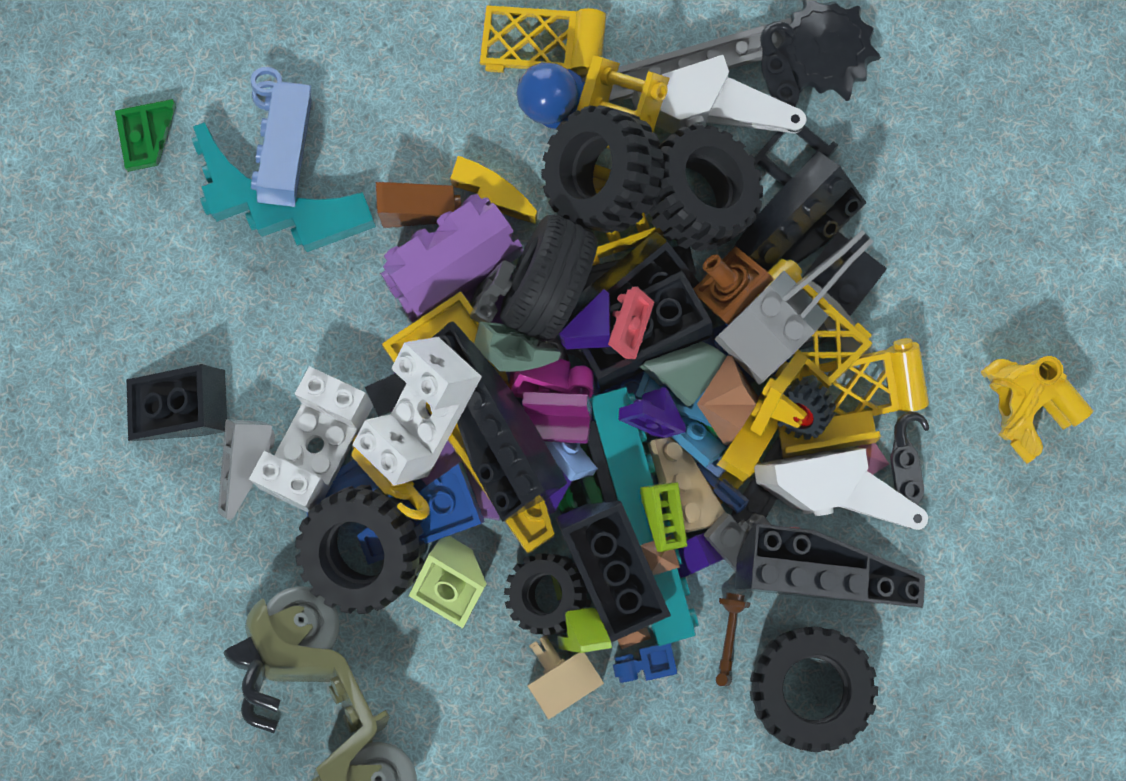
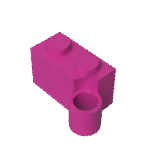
[509,358,594,399]

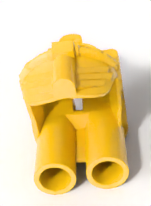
[981,356,1094,464]

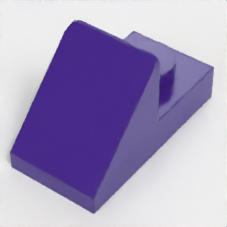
[618,387,686,439]

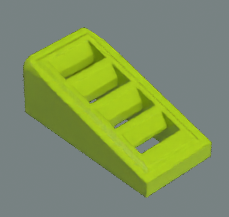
[640,482,687,552]

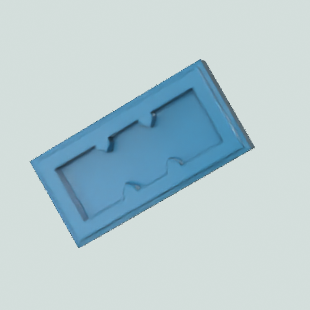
[671,415,727,468]

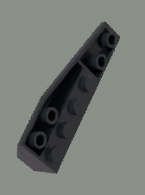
[732,152,867,272]
[432,322,568,522]
[735,523,925,608]

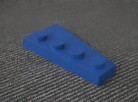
[357,462,485,565]

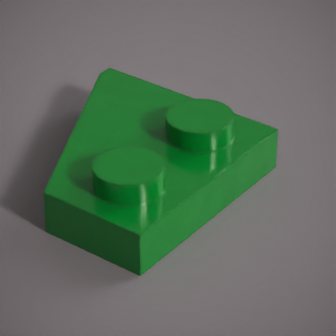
[115,99,176,172]

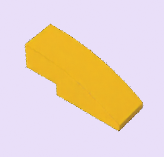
[450,156,537,224]
[717,392,779,482]

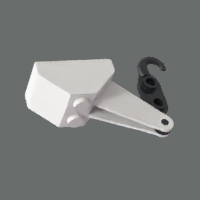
[632,21,806,134]
[754,412,929,530]

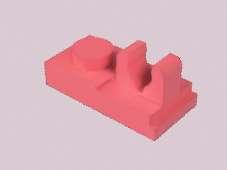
[608,287,654,359]

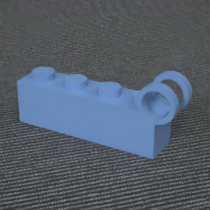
[251,67,312,207]

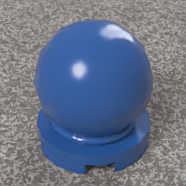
[516,62,585,130]

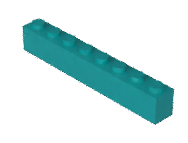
[589,387,699,646]

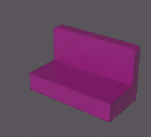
[522,392,592,443]

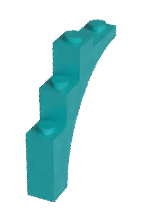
[192,122,376,252]

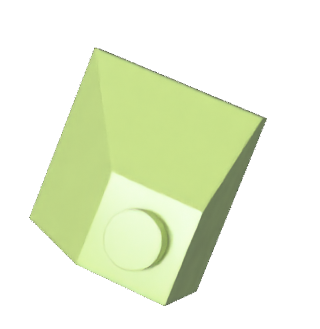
[409,536,487,628]

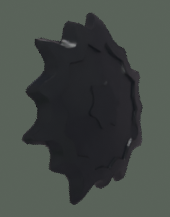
[777,0,881,101]

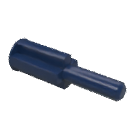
[696,462,749,514]

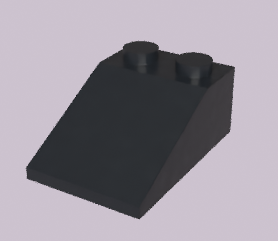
[126,364,227,441]

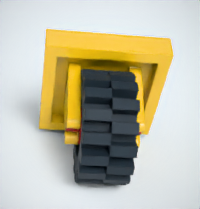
[750,352,836,440]

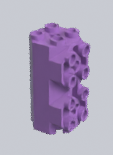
[380,194,523,323]

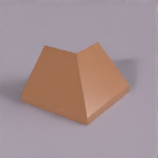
[697,356,759,446]

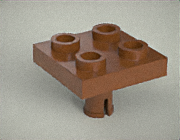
[693,246,774,325]

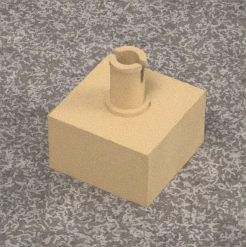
[528,635,604,720]

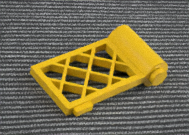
[480,5,606,78]
[764,259,873,388]
[798,338,929,416]

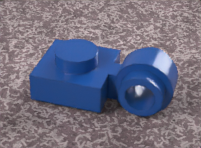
[613,643,678,683]

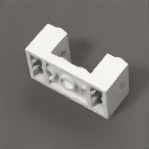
[353,337,482,486]
[249,366,373,512]

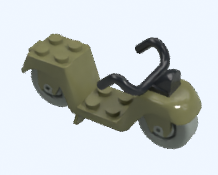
[223,586,417,781]

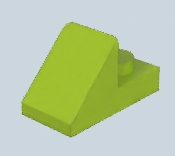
[557,607,612,653]

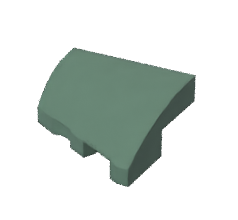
[474,322,561,372]
[640,341,727,407]

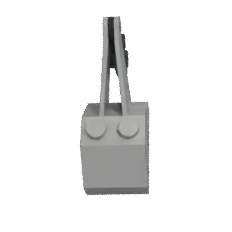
[715,230,874,384]

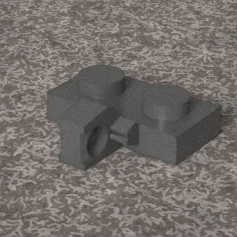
[470,260,515,323]
[704,513,771,572]

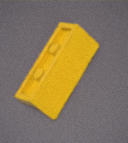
[777,410,881,459]

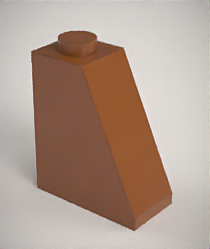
[376,182,462,228]

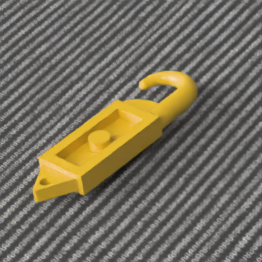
[351,435,430,520]

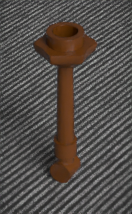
[716,592,751,686]

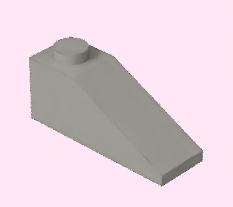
[217,419,275,519]

